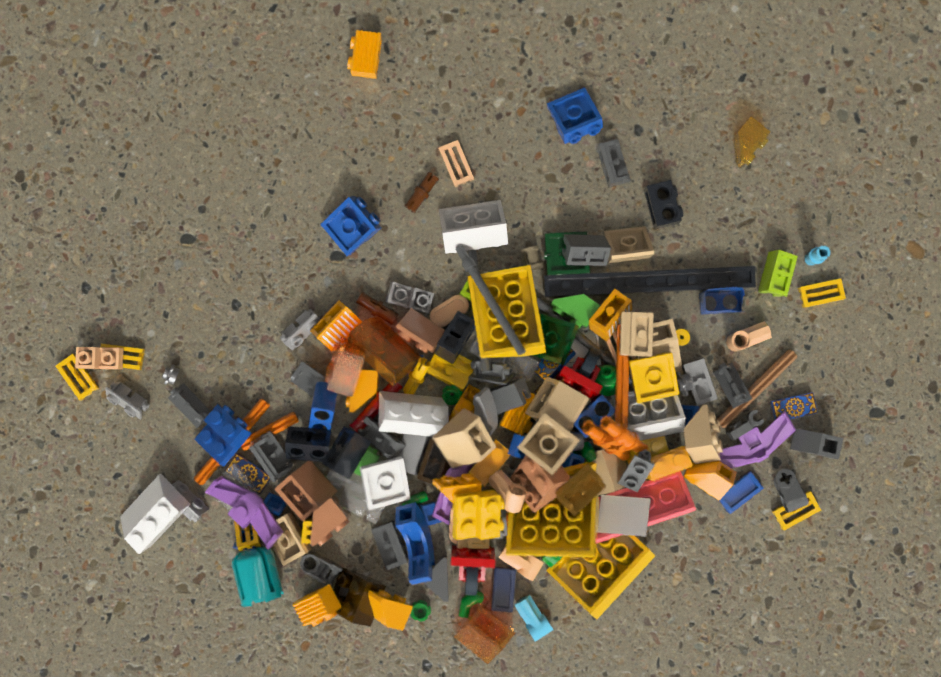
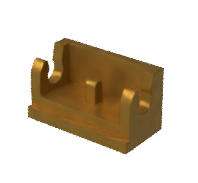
[555,463,606,516]

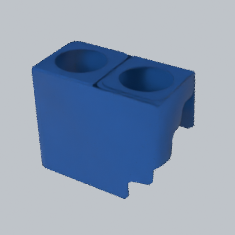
[699,287,745,315]
[308,382,338,430]
[573,394,615,438]

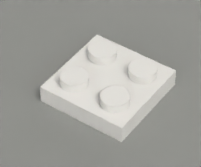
[360,456,411,510]

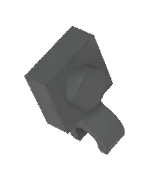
[726,410,764,440]

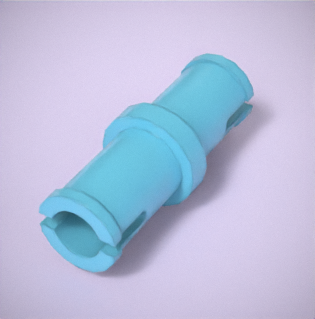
[804,246,831,265]

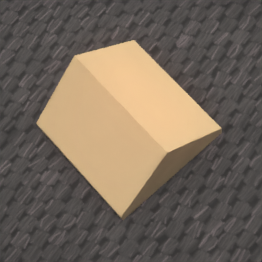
[604,226,654,264]
[517,413,580,475]
[581,448,627,495]
[272,512,312,566]

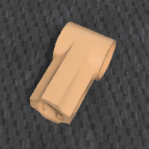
[726,321,772,352]
[488,470,527,513]
[499,545,544,581]

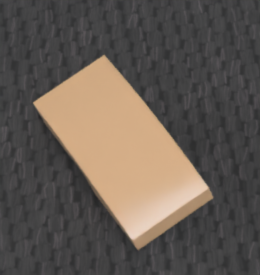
[75,347,123,370]

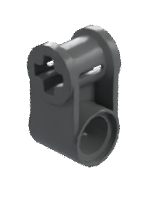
[774,469,809,513]
[300,551,343,587]

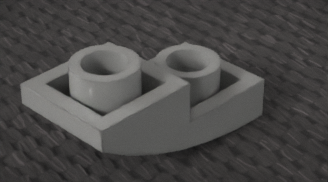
[385,282,434,314]
[473,387,498,436]

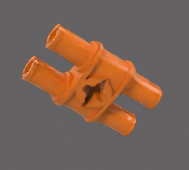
[582,416,648,461]

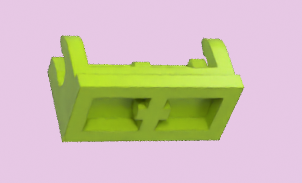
[758,250,798,297]

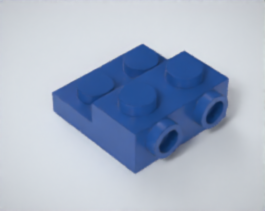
[547,88,603,144]
[320,196,382,256]
[194,404,252,466]

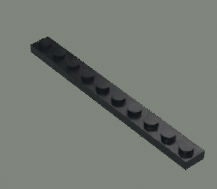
[544,266,756,297]

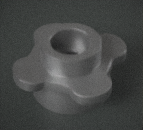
[162,364,180,385]
[676,372,693,396]

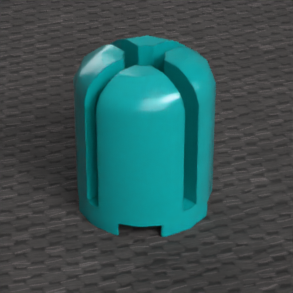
[231,546,284,607]

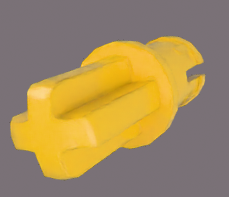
[403,358,431,395]

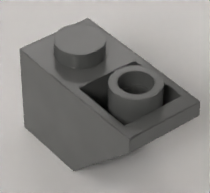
[790,429,843,459]

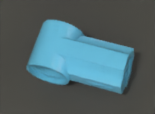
[514,594,553,642]

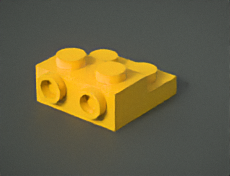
[453,490,505,540]

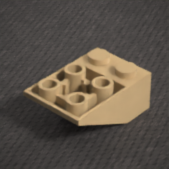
[636,319,683,375]

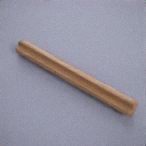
[717,349,797,428]

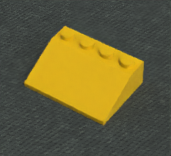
[467,265,546,358]
[506,495,599,557]
[546,535,655,619]

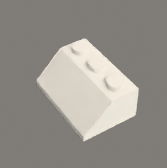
[439,200,508,253]
[379,391,448,437]
[611,391,686,440]
[120,474,191,554]

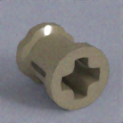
[521,246,544,271]

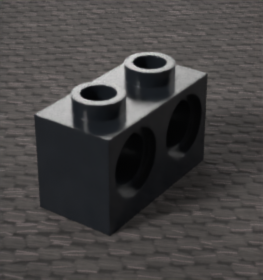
[644,180,683,230]
[435,311,475,364]
[285,426,332,462]

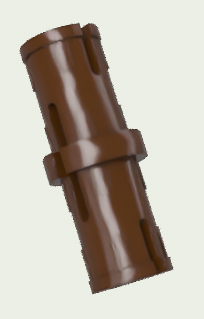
[404,172,439,213]
[356,292,399,325]

